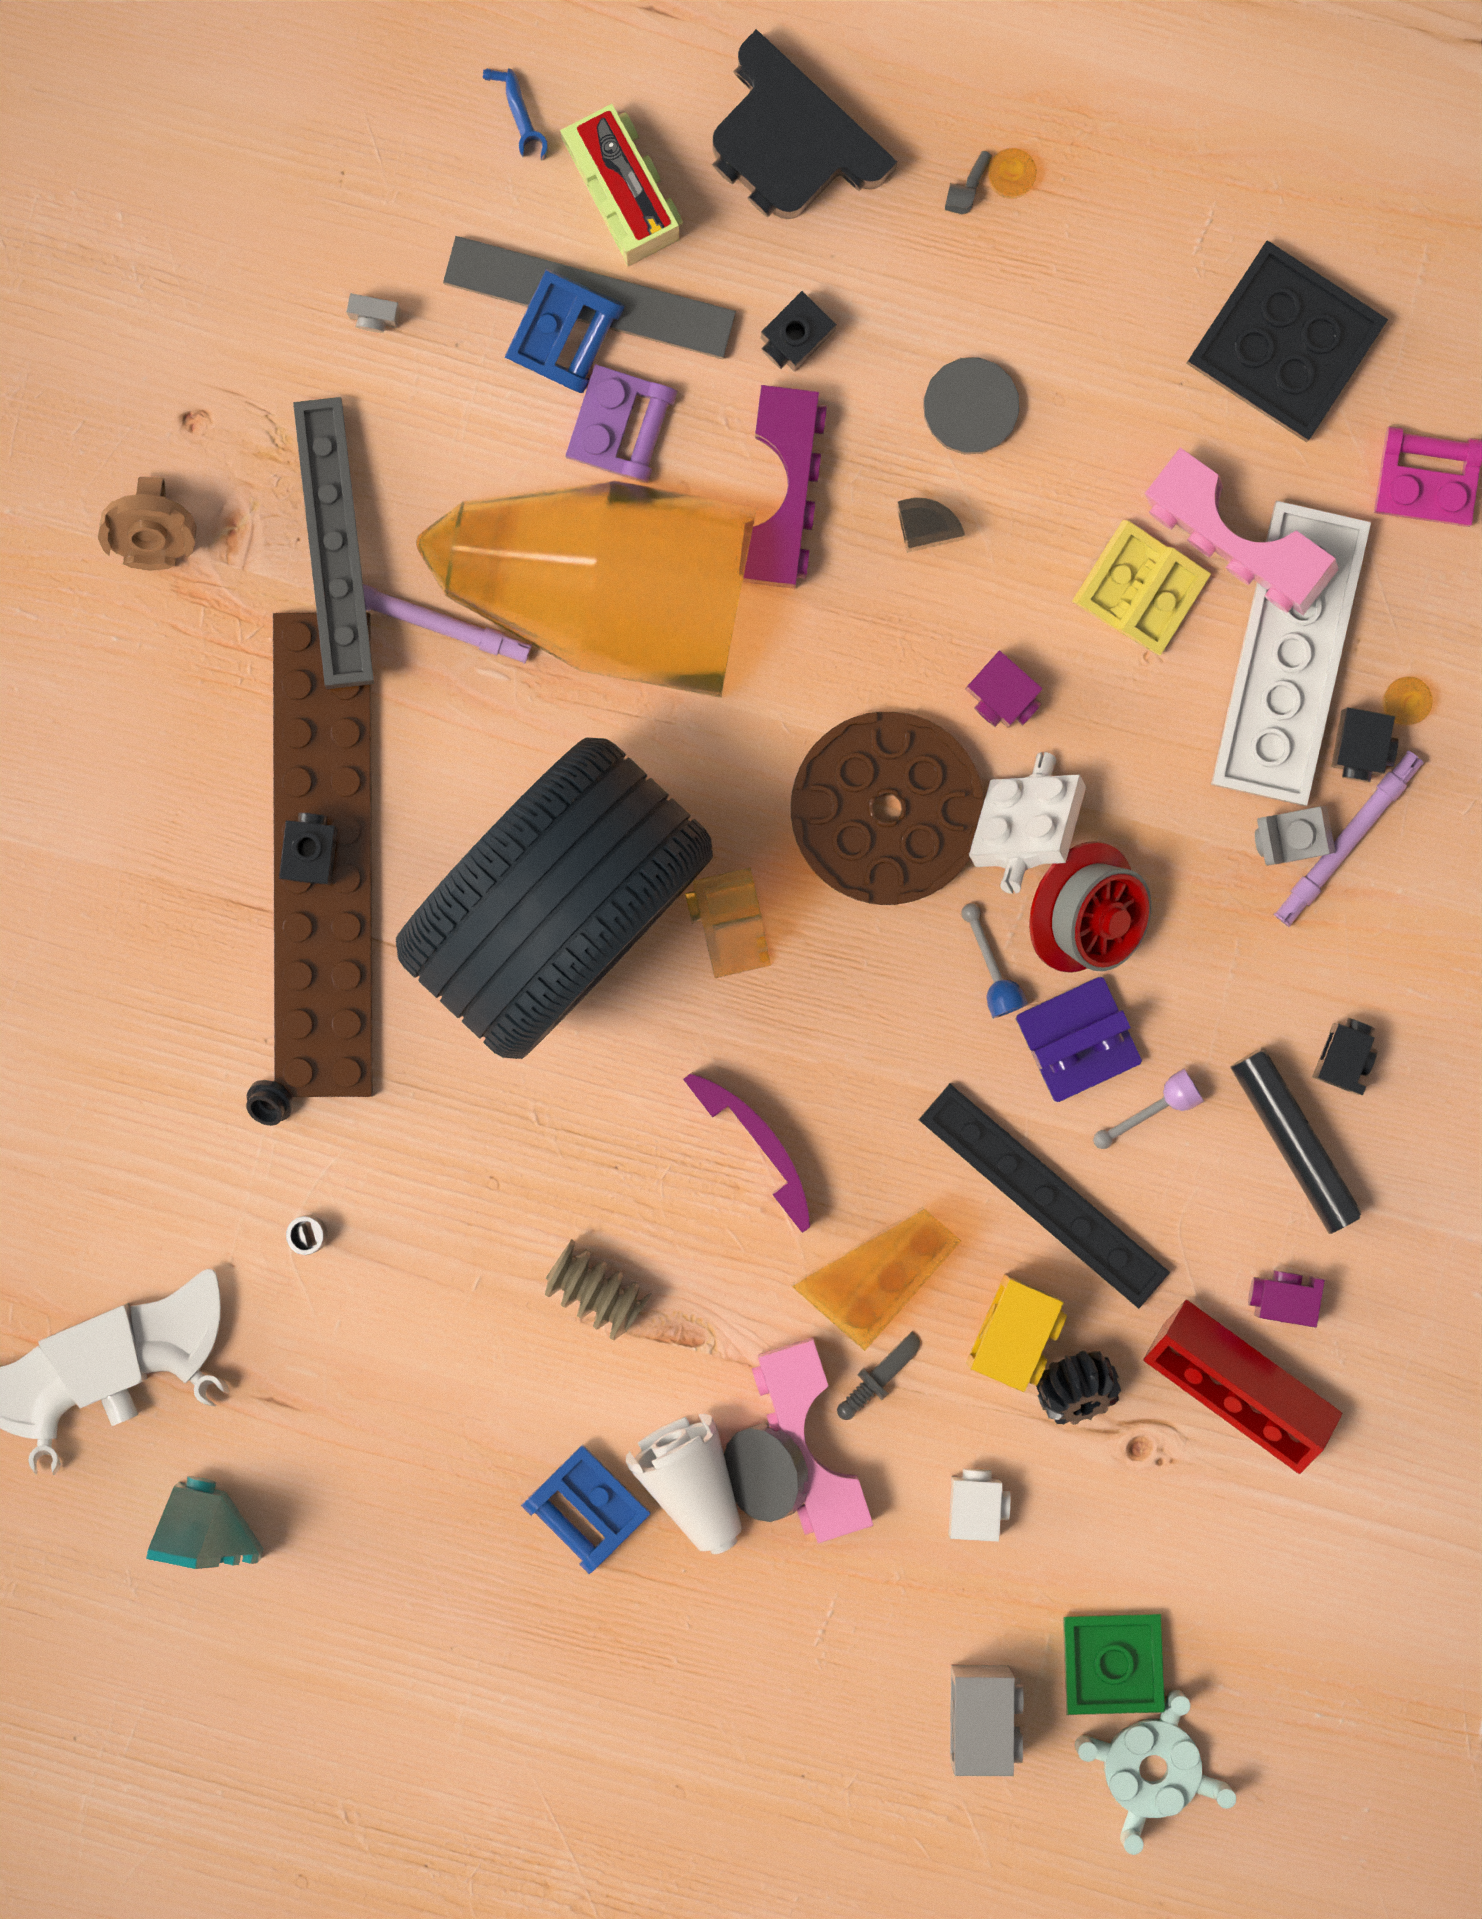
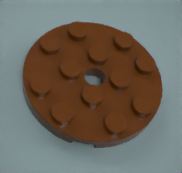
[790,712,984,905]

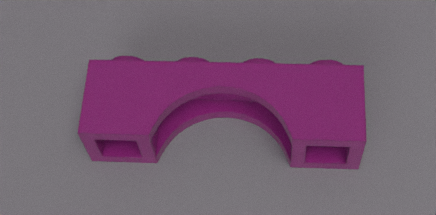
[738,385,827,589]

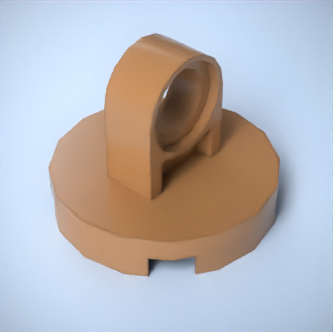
[98,477,197,571]

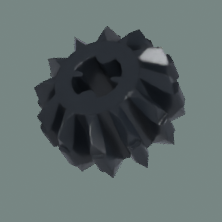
[1036,1351,1121,1425]

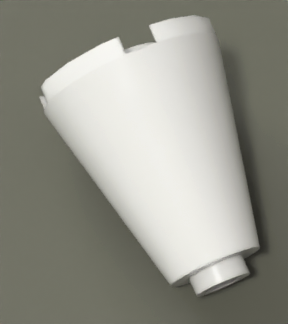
[626,1413,742,1554]

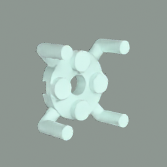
[1075,1690,1236,1855]

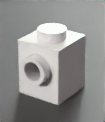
[948,1468,1011,1542]

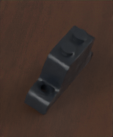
[712,29,898,219]

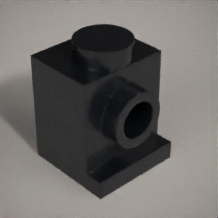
[1312,1018,1378,1095]

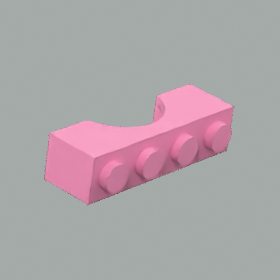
[1145,448,1339,616]
[752,1337,873,1543]

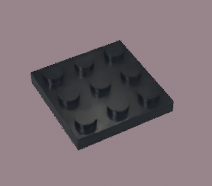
[1186,240,1388,443]

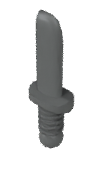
[837,1332,920,1420]

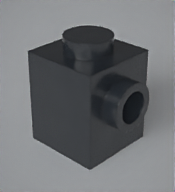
[761,291,837,372]
[1331,707,1399,782]
[279,813,338,885]

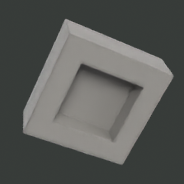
[346,293,401,333]

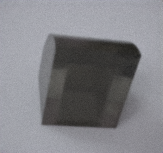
[896,498,965,553]

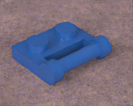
[504,268,625,393]
[521,1444,651,1574]

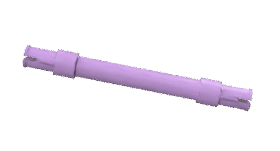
[363,584,532,664]
[1273,750,1424,927]

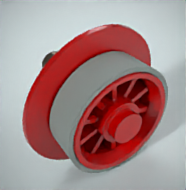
[1029,841,1151,973]

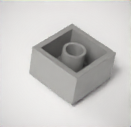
[950,1665,1024,1776]

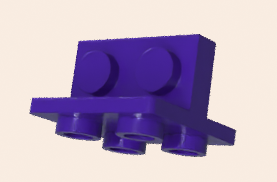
[1016,977,1142,1102]

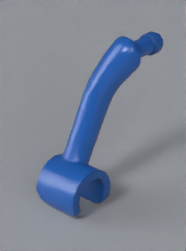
[483,68,548,161]

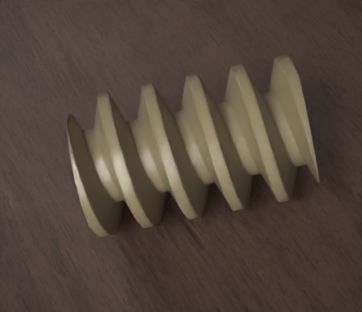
[545,1239,652,1340]

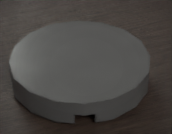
[923,357,1019,455]
[724,1424,808,1522]

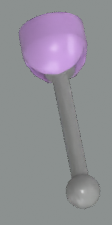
[1093,1068,1204,1149]

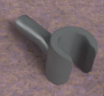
[945,151,992,214]

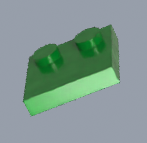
[1063,1614,1165,1715]

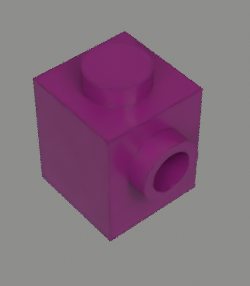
[965,650,1042,728]

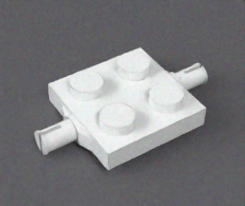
[969,752,1086,894]

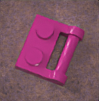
[1374,426,1482,527]

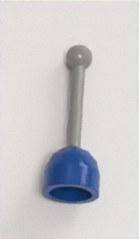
[961,903,1028,1019]

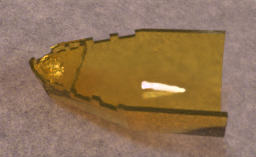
[416,480,757,698]

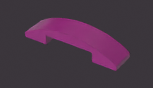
[683,1073,810,1233]

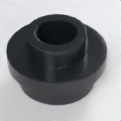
[246,1080,294,1126]

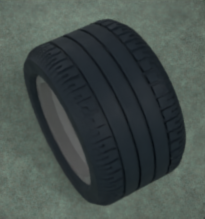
[396,737,713,1059]

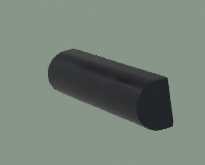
[1230,1047,1361,1234]

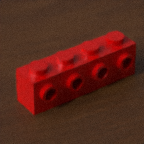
[1143,1299,1343,1475]

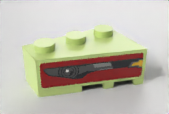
[560,104,683,266]

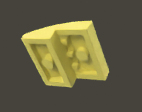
[1072,520,1211,655]

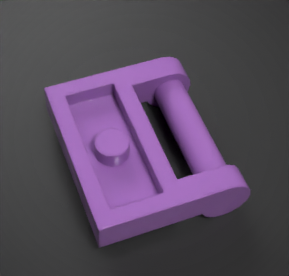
[565,364,678,483]

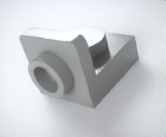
[1255,806,1336,866]

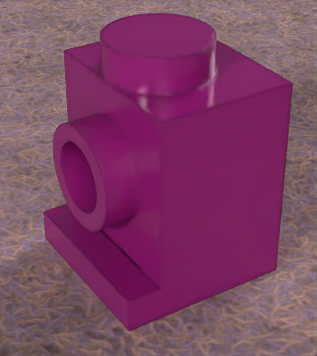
[1248,1270,1325,1328]

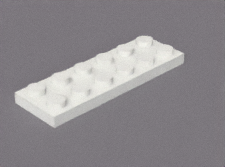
[1211,501,1371,806]

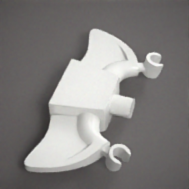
[0,1269,229,1475]

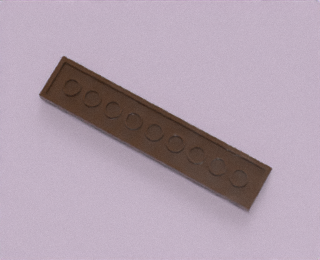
[273,613,373,1097]

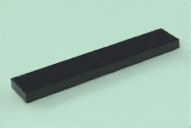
[918,1083,1170,1309]

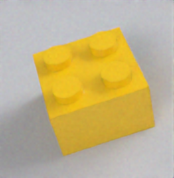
[966,1274,1067,1393]

